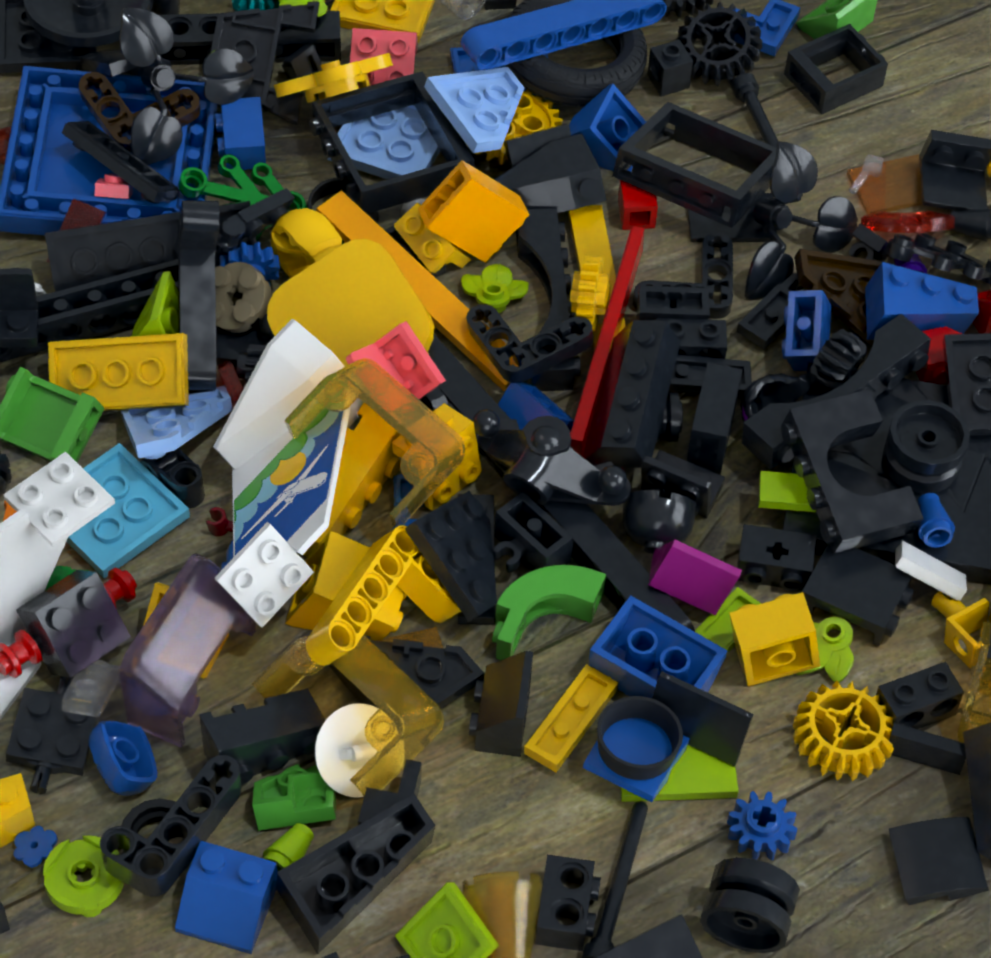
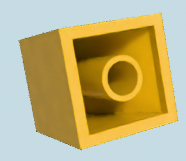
[285,531,407,641]

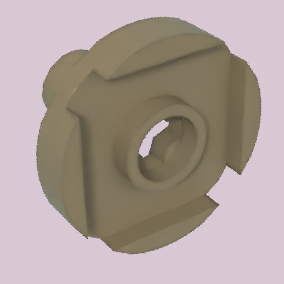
[215,262,271,333]

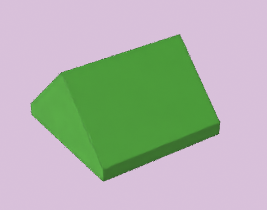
[796,0,877,39]

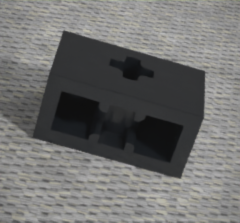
[737,524,817,591]

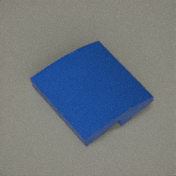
[583,718,690,803]

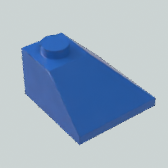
[569,83,646,172]

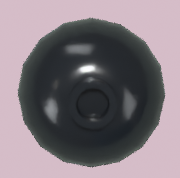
[623,490,696,554]

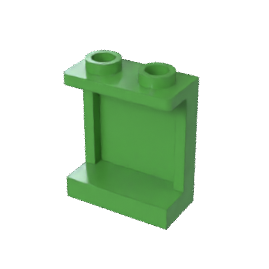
[0,367,105,462]

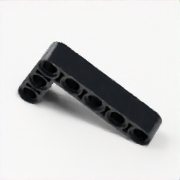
[178,200,219,391]

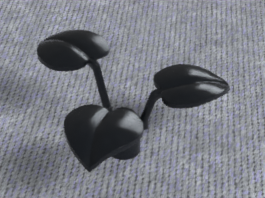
[119,8,254,165]
[745,141,858,300]

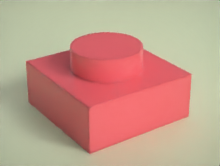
[94,174,133,199]

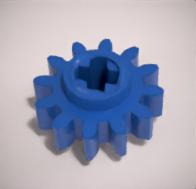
[219,242,280,293]
[727,791,798,861]

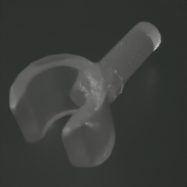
[849,155,884,195]

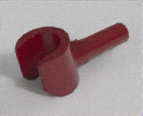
[206,507,233,537]

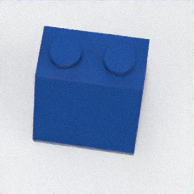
[175,841,278,954]

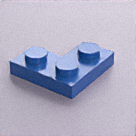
[734,0,800,57]

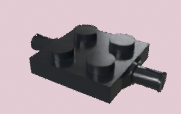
[6,675,100,794]

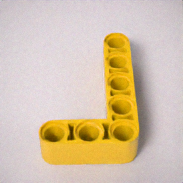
[306,525,461,666]

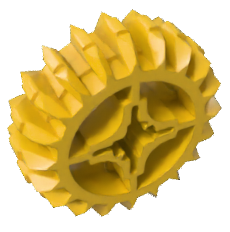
[793,681,894,781]

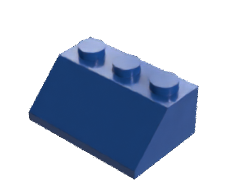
[589,595,728,698]

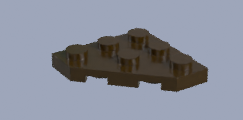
[794,249,893,347]

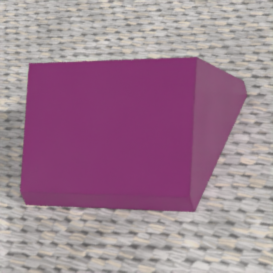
[649,540,742,615]

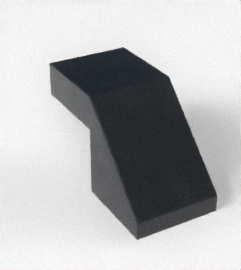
[358,759,422,825]

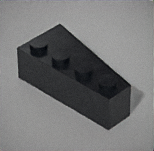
[276,793,435,954]

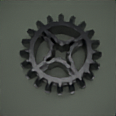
[676,1,762,87]

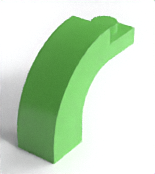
[492,565,606,660]

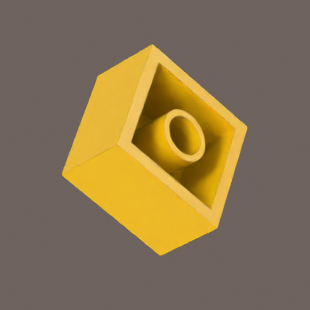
[729,592,820,687]

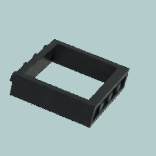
[309,71,475,214]
[612,102,776,228]

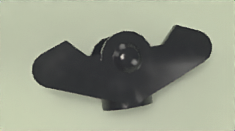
[472,409,631,506]

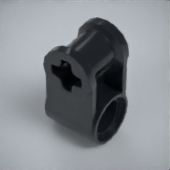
[140,447,205,508]

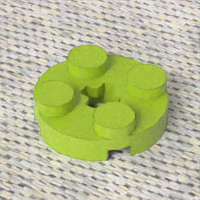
[43,835,124,917]

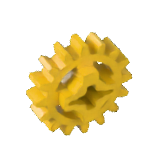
[570,255,611,331]

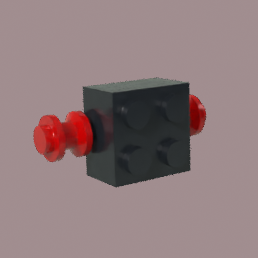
[0,567,137,678]

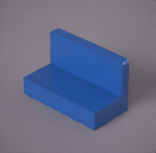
[498,382,574,433]

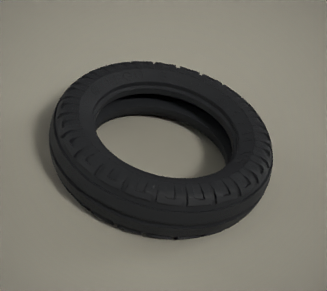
[506,0,647,107]

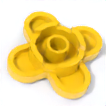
[274,53,393,103]

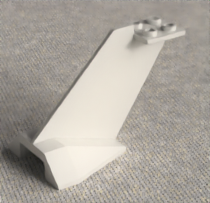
[0,452,115,720]

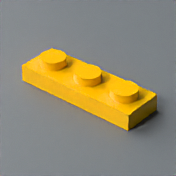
[524,664,619,773]

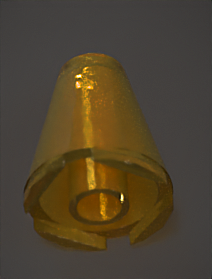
[462,871,543,958]

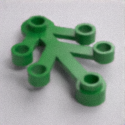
[178,154,307,241]

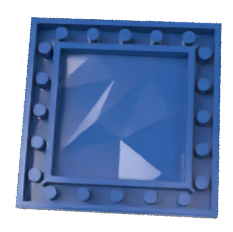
[0,66,219,235]

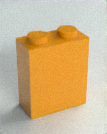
[418,160,530,263]

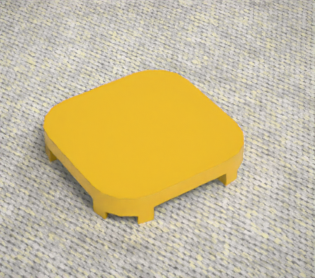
[267,239,435,391]

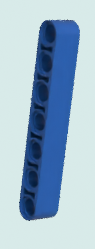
[460,0,667,70]

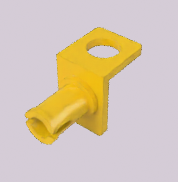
[931,591,989,669]

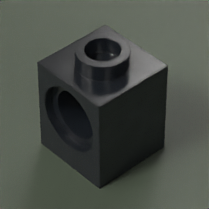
[647,40,693,97]

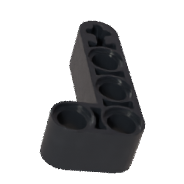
[100,755,242,897]

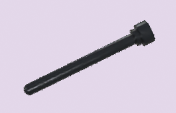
[731,73,803,197]
[581,801,648,958]

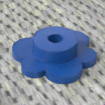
[13,826,58,868]

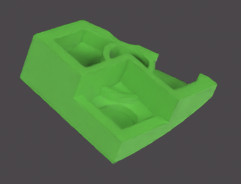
[252,764,336,831]

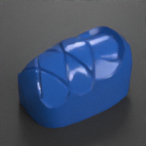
[88,721,157,796]

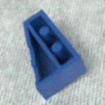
[865,262,979,340]

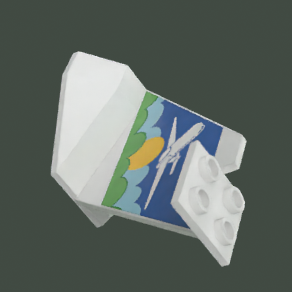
[213,319,374,628]

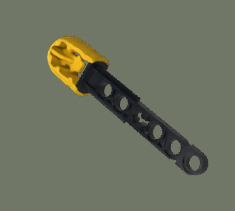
[270,208,458,419]

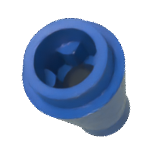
[918,493,955,548]

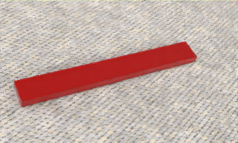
[570,226,645,457]

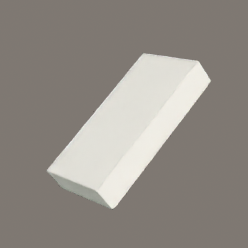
[895,540,967,601]

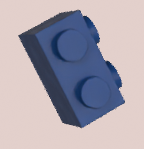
[215,97,266,170]
[782,290,832,371]

